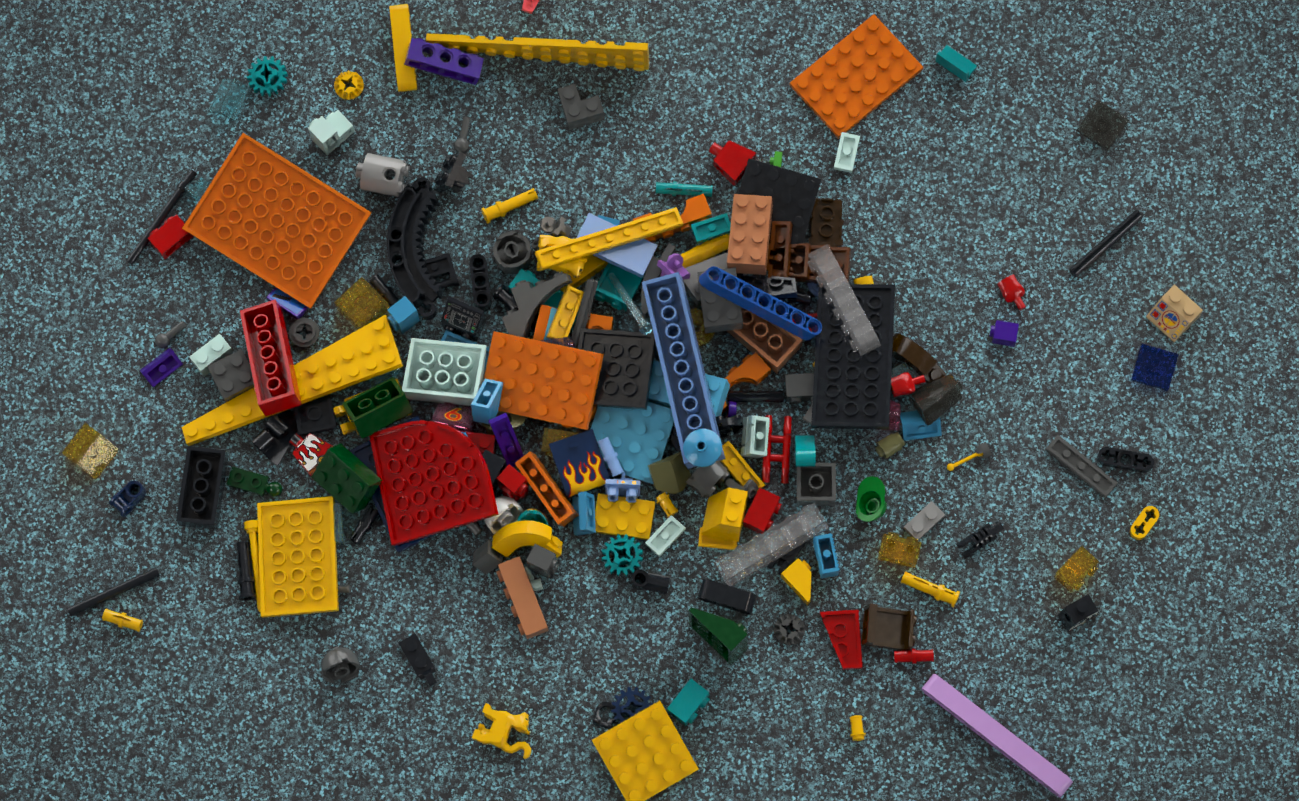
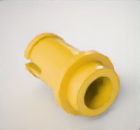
[656,492,678,518]
[850,715,866,741]

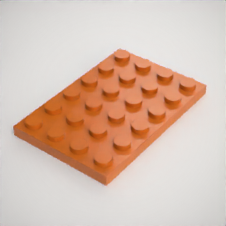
[789,14,923,139]
[483,331,604,430]

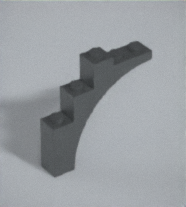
[502,272,572,338]

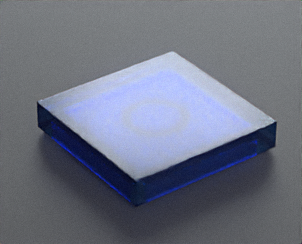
[1131,344,1179,391]

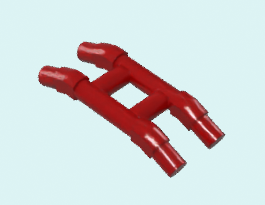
[762,415,792,484]

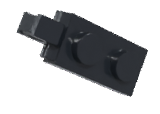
[399,633,437,687]

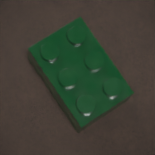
[342,377,413,439]
[311,443,382,514]

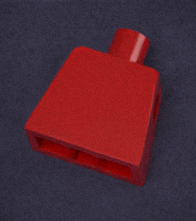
[709,141,756,186]

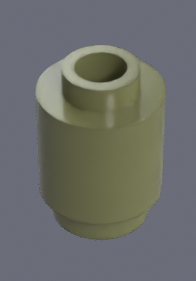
[875,432,905,459]

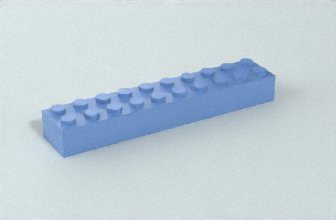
[642,272,725,469]

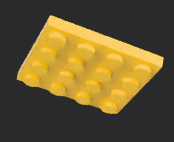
[592,700,699,801]

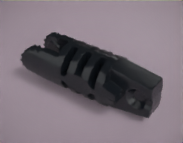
[956,521,1004,559]

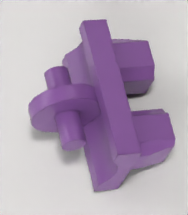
[657,253,690,281]

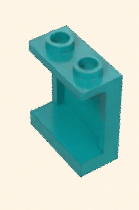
[594,263,647,311]

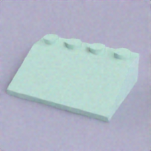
[402,338,487,406]

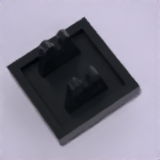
[434,151,473,193]

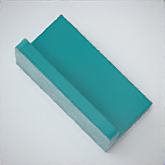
[935,45,977,82]
[691,213,731,244]

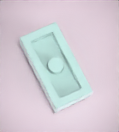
[834,132,860,173]
[645,515,686,557]

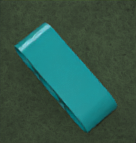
[795,435,816,467]

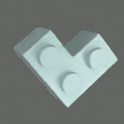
[308,110,355,155]

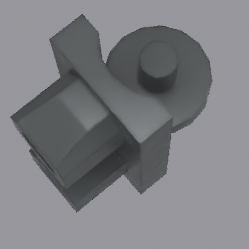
[540,216,573,237]

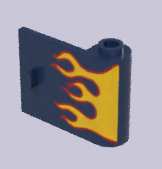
[549,429,614,499]

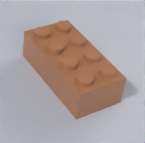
[727,194,773,275]
[727,304,802,373]

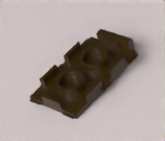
[809,198,844,247]

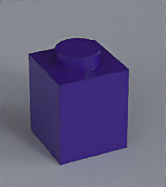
[989,320,1019,347]

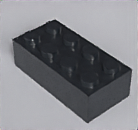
[176,446,229,530]

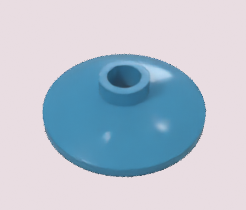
[683,429,722,467]

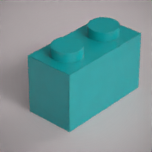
[667,678,710,726]

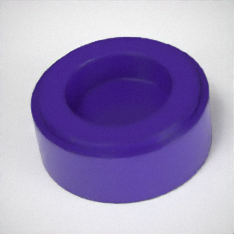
[727,401,737,418]

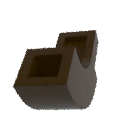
[893,333,946,388]

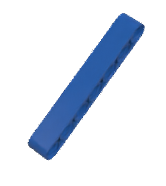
[699,266,822,340]

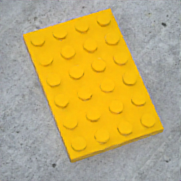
[257,496,339,618]

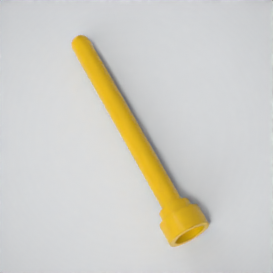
[244,520,261,612]

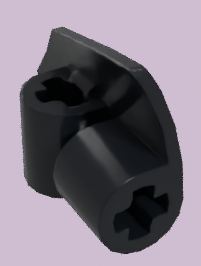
[251,410,298,466]

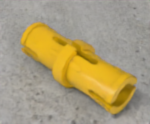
[102,608,143,632]

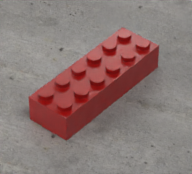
[240,299,302,417]

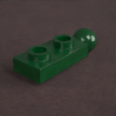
[226,467,283,497]

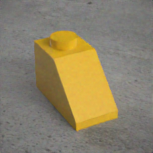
[781,558,811,605]

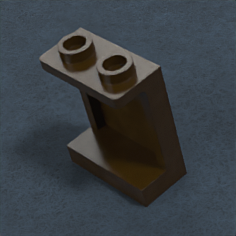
[861,603,917,651]

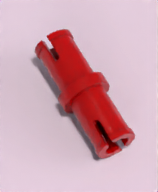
[894,648,934,664]

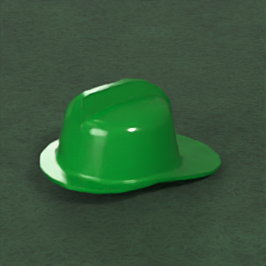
[856,476,886,522]

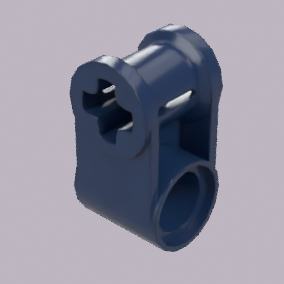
[109,480,146,517]

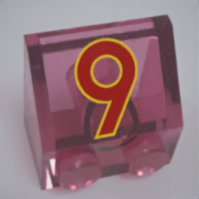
[432,402,476,432]

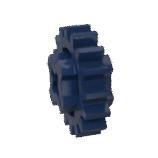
[611,687,653,723]

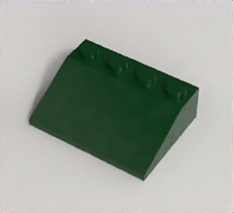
[688,608,748,665]

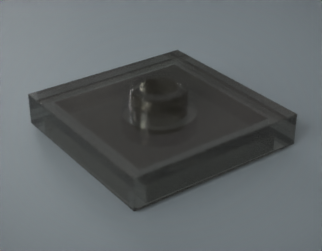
[1077,100,1129,151]

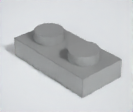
[904,501,945,542]

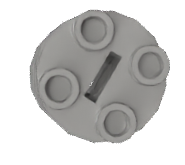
[356,153,410,197]

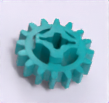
[247,56,288,97]
[602,534,643,577]

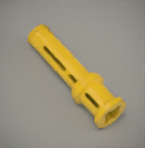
[481,188,538,224]
[901,571,960,608]

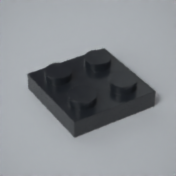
[294,394,337,437]

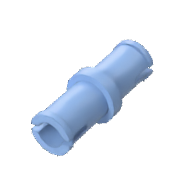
[597,437,624,477]

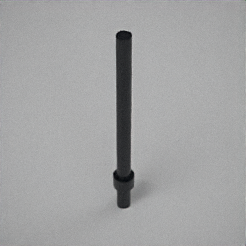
[126,170,197,265]

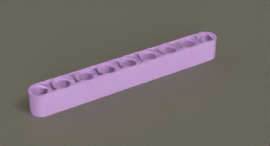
[921,674,1073,798]

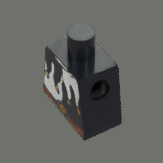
[1058,594,1100,632]

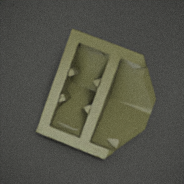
[648,452,691,494]

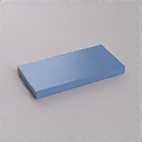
[577,213,658,278]

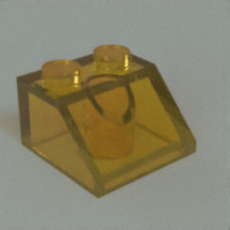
[62,423,119,480]

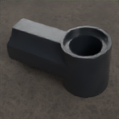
[631,570,670,594]

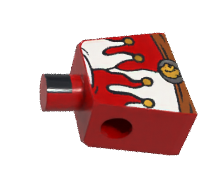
[289,433,333,480]

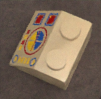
[1146,284,1203,342]

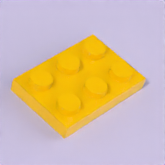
[595,493,655,540]

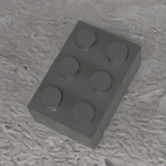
[697,267,743,333]

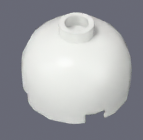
[484,496,523,534]

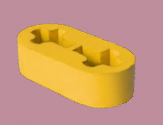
[1130,506,1159,540]

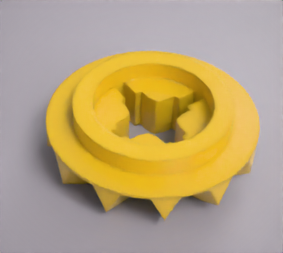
[334,70,364,100]

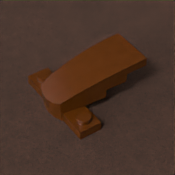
[767,221,851,284]

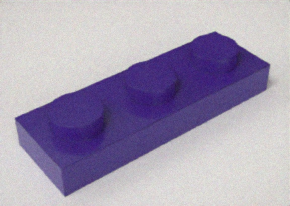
[488,413,524,467]

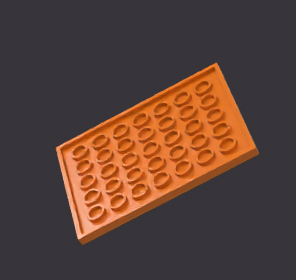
[182,133,372,309]

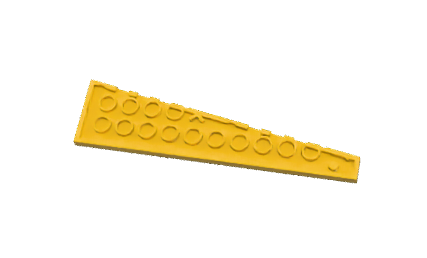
[426,33,649,71]
[182,315,403,446]

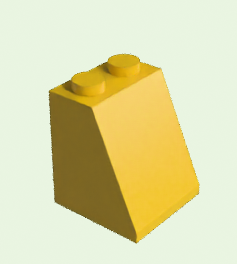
[701,487,748,542]

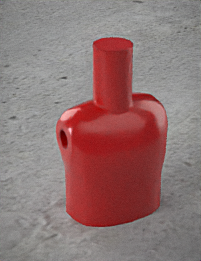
[997,274,1026,311]
[891,372,926,398]

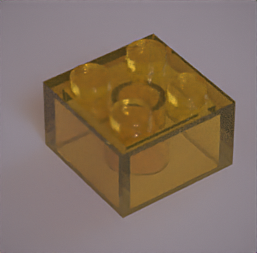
[334,277,390,330]

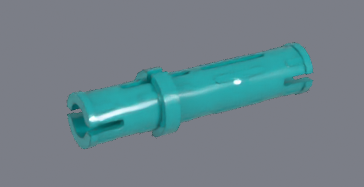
[655,181,713,197]

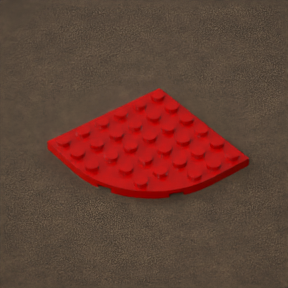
[369,420,499,546]

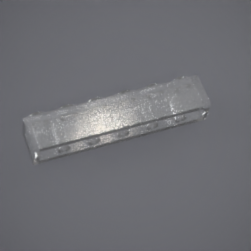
[807,244,881,356]
[714,503,829,586]

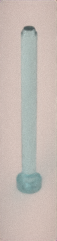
[608,272,653,335]

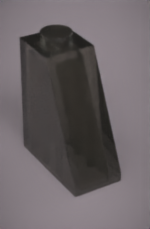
[910,374,963,426]

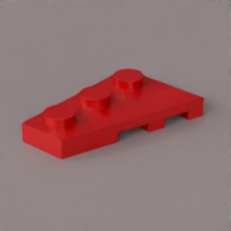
[819,610,862,670]

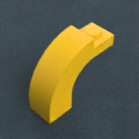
[492,520,563,558]

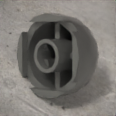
[321,647,361,683]

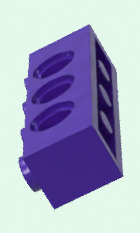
[404,38,484,85]

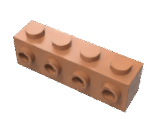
[496,556,549,639]

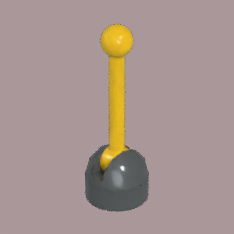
[947,442,992,471]

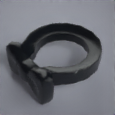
[593,702,616,730]

